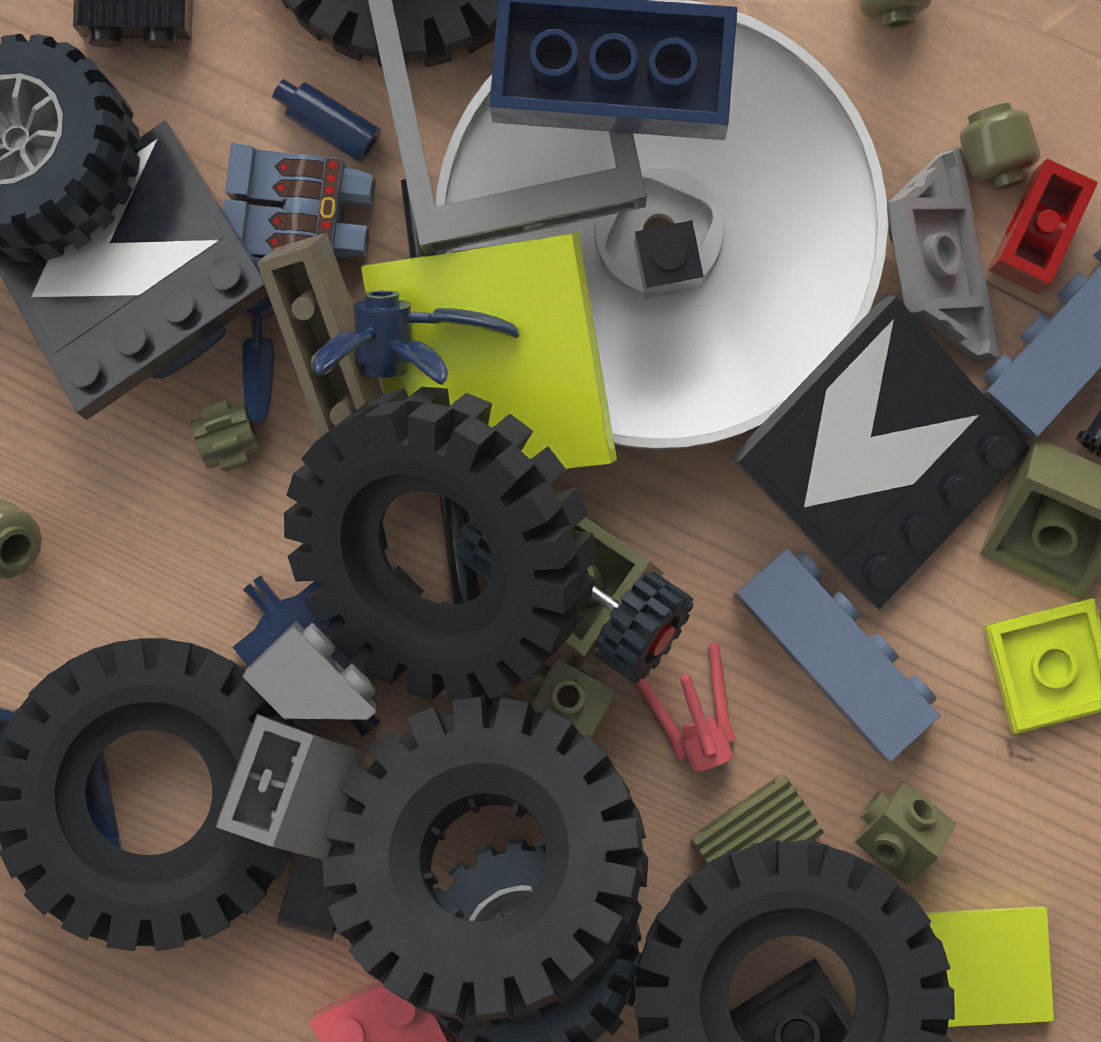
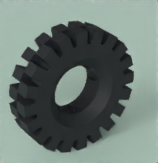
[322,697,648,1026]

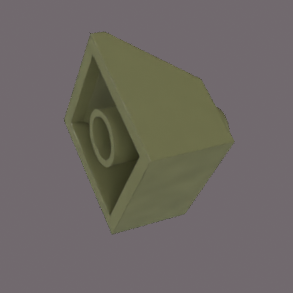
[980,437,1101,599]

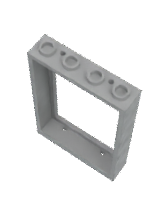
[368,0,647,255]

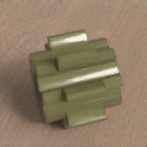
[191,400,261,472]

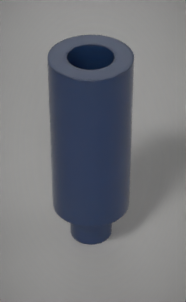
[272,79,381,163]

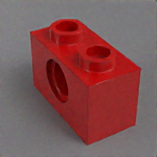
[988,158,1098,294]

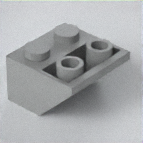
[242,621,376,720]
[217,713,366,860]

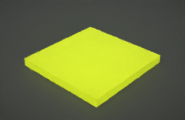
[361,232,617,469]

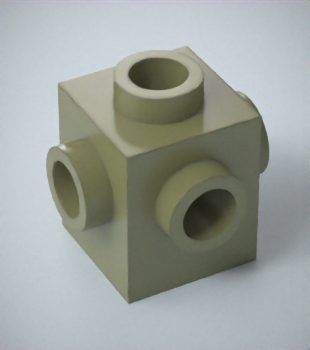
[526,653,617,737]
[854,780,957,885]

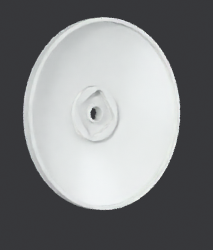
[435,0,888,450]

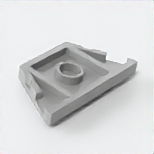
[887,148,1000,361]

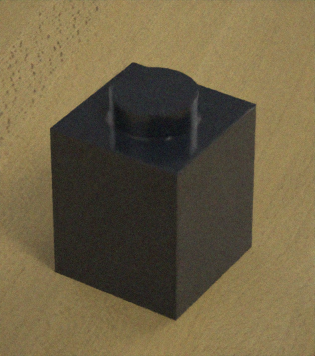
[634,220,704,299]

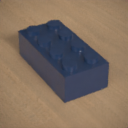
[489,0,738,140]

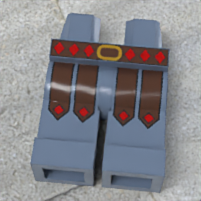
[223,143,376,263]

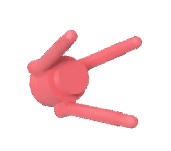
[633,642,735,772]

